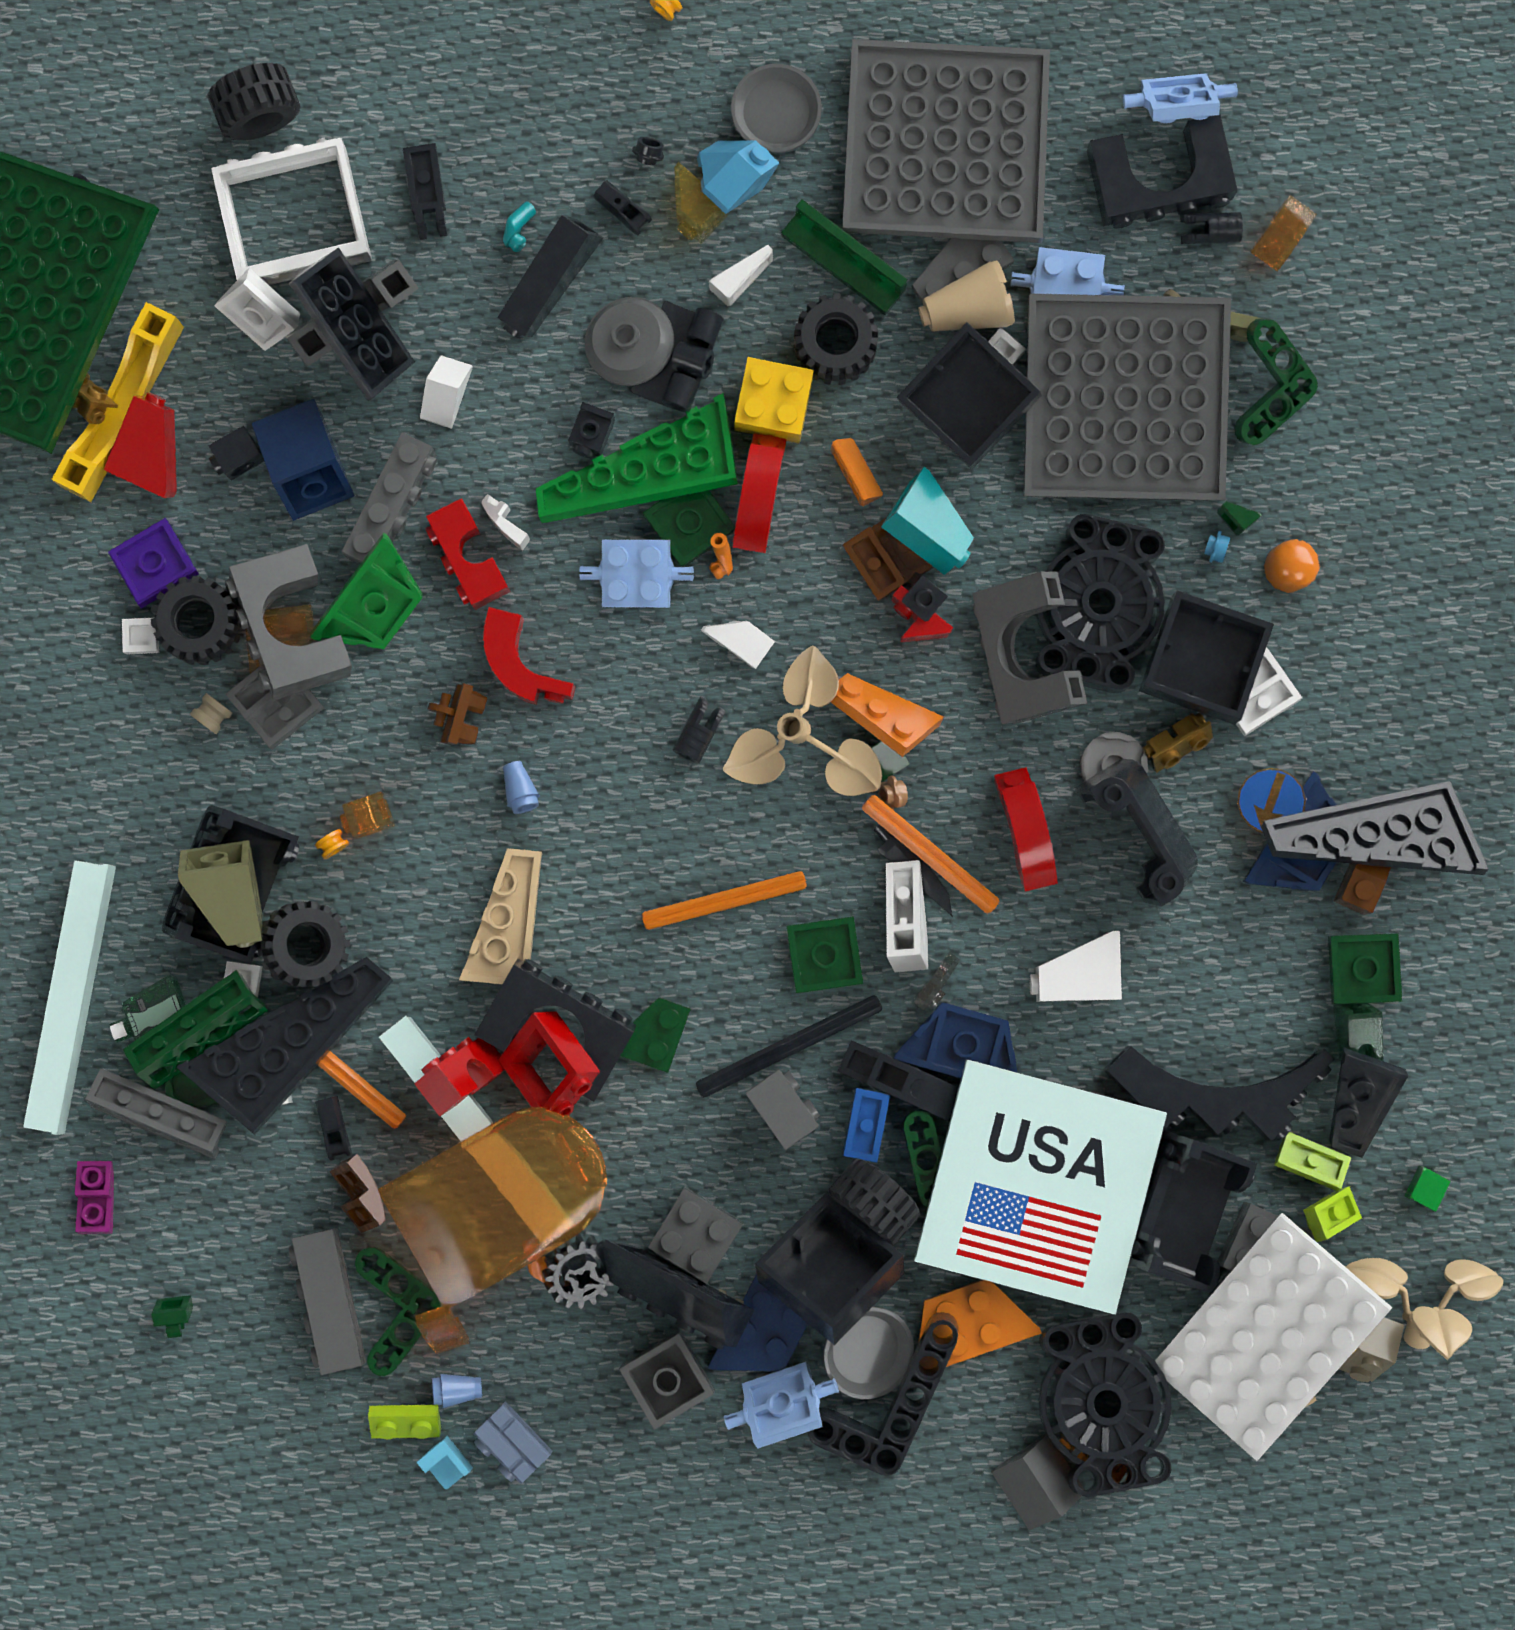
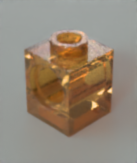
[340,791,396,839]

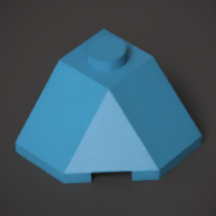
[697,140,779,214]

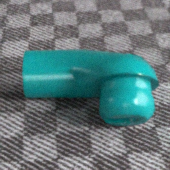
[503,201,536,252]

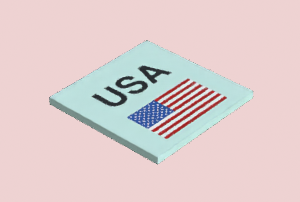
[914,1059,1167,1315]

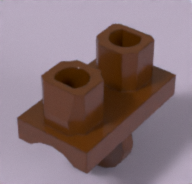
[427,683,487,745]

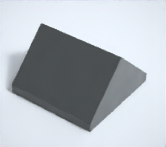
[991,1434,1085,1530]

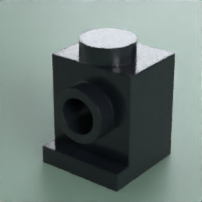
[568,402,615,459]

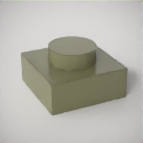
[1230,312,1260,342]

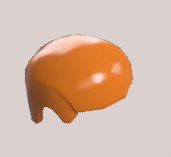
[1264,539,1320,593]

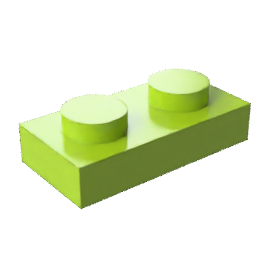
[1274,1132,1351,1191]
[1303,1186,1362,1242]
[368,1405,441,1440]

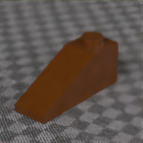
[1333,863,1391,915]

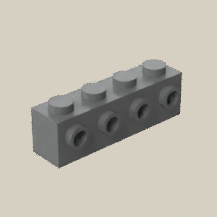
[342,432,437,565]
[289,1227,366,1375]

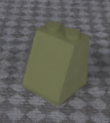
[178,840,263,947]

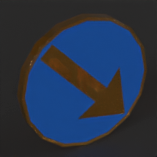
[1237,768,1306,834]

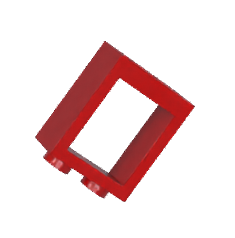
[498,1011,600,1121]

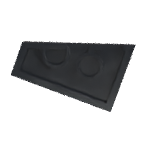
[1329,1047,1408,1158]

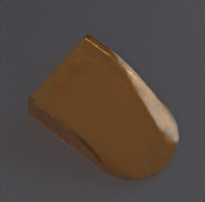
[378,1107,607,1311]

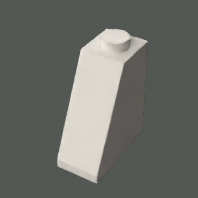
[1030,931,1122,1002]

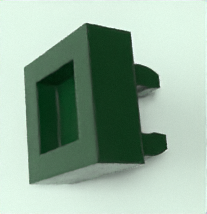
[151,1295,193,1338]

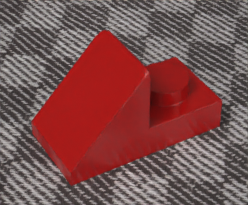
[891,585,953,642]

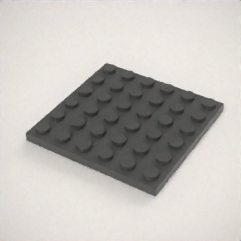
[842,39,1050,243]
[1023,294,1231,501]

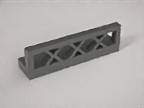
[85,1068,228,1160]

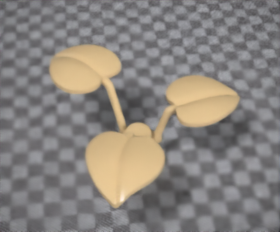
[723,646,882,796]
[1345,1258,1503,1360]

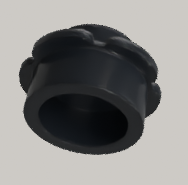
[632,137,664,165]

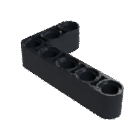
[808,1312,958,1476]

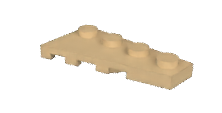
[459,848,542,984]

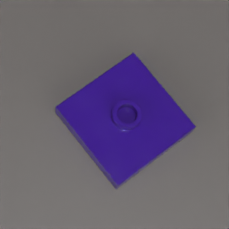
[108,517,199,609]

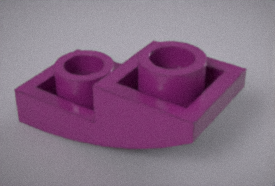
[75,1161,114,1234]

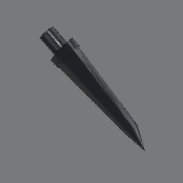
[874,825,953,917]

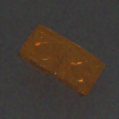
[1250,195,1317,272]
[415,1305,470,1354]

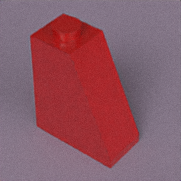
[104,392,177,498]

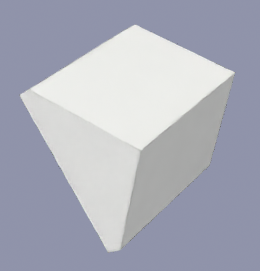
[214,268,300,351]

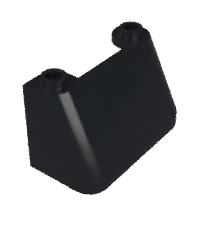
[1075,759,1198,907]
[162,805,299,964]
[1129,1130,1257,1294]

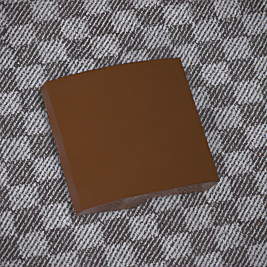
[842,517,934,601]
[329,1154,385,1233]

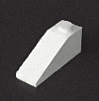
[886,860,928,972]

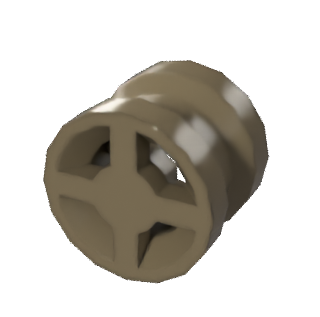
[190,693,233,734]

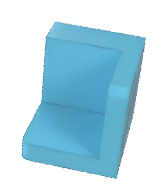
[417,1436,473,1489]

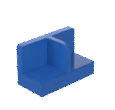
[842,1088,890,1163]

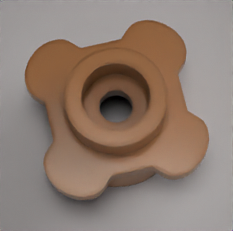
[878,776,908,810]

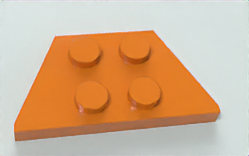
[918,1279,1042,1369]

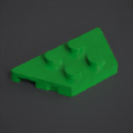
[310,532,422,649]

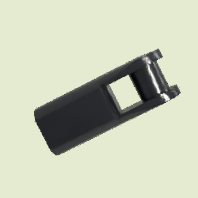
[593,180,652,236]
[315,1096,352,1161]

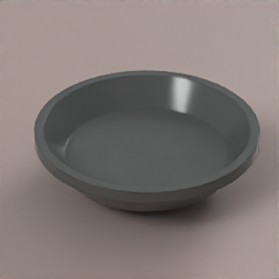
[731,64,822,153]
[585,297,674,386]
[823,1306,914,1399]

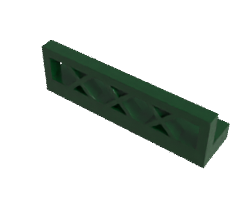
[781,199,908,316]
[123,970,268,1089]

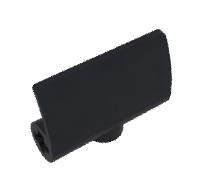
[631,301,724,412]

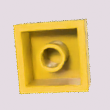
[734,357,814,443]

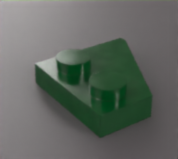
[621,998,691,1073]

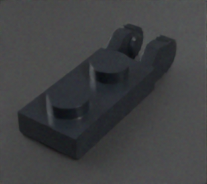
[403,143,448,240]

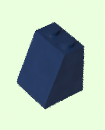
[252,398,355,521]

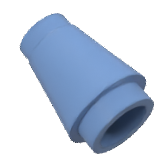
[503,761,540,814]
[432,1374,482,1409]

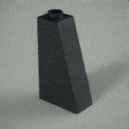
[497,215,604,339]

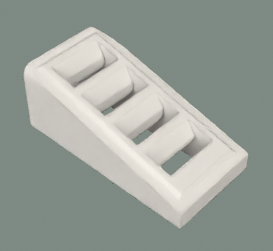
[709,245,773,306]

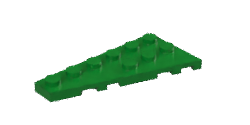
[536,393,738,524]

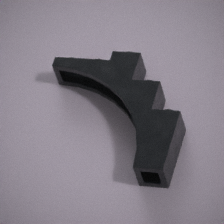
[1103,1046,1335,1141]

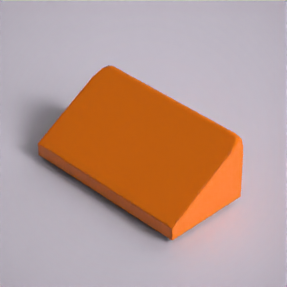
[831,438,883,507]

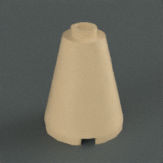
[918,260,1015,331]

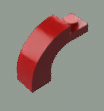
[733,433,787,553]
[483,607,576,705]
[994,767,1058,892]

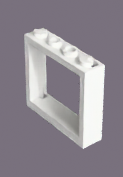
[211,137,372,285]

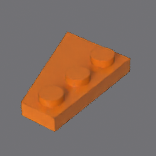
[831,673,944,757]

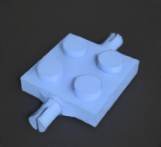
[1123,73,1238,123]
[1010,247,1125,295]
[579,540,694,608]
[724,1362,839,1449]

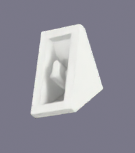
[420,356,473,429]

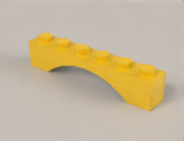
[51,302,184,502]

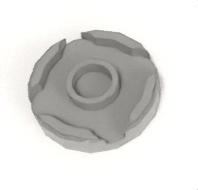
[1080,732,1148,782]

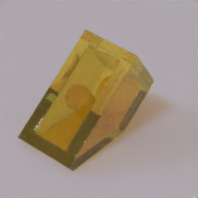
[674,162,728,244]

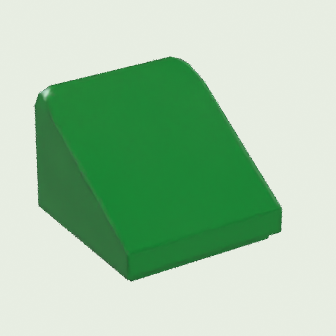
[1404,1166,1451,1212]

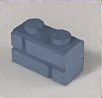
[473,1401,553,1484]

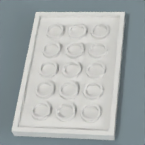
[1155,1213,1392,1461]

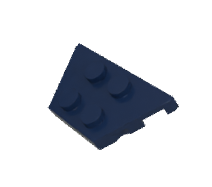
[1243,771,1337,891]
[894,1002,1018,1078]
[708,1274,808,1371]

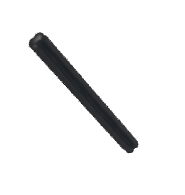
[696,995,882,1098]

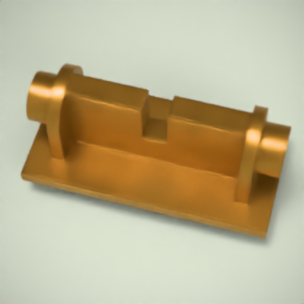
[73,373,118,424]
[1142,713,1213,773]

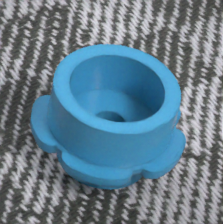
[1204,531,1231,563]

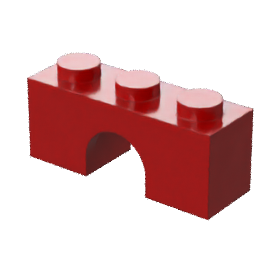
[425,498,510,610]
[414,1037,505,1116]

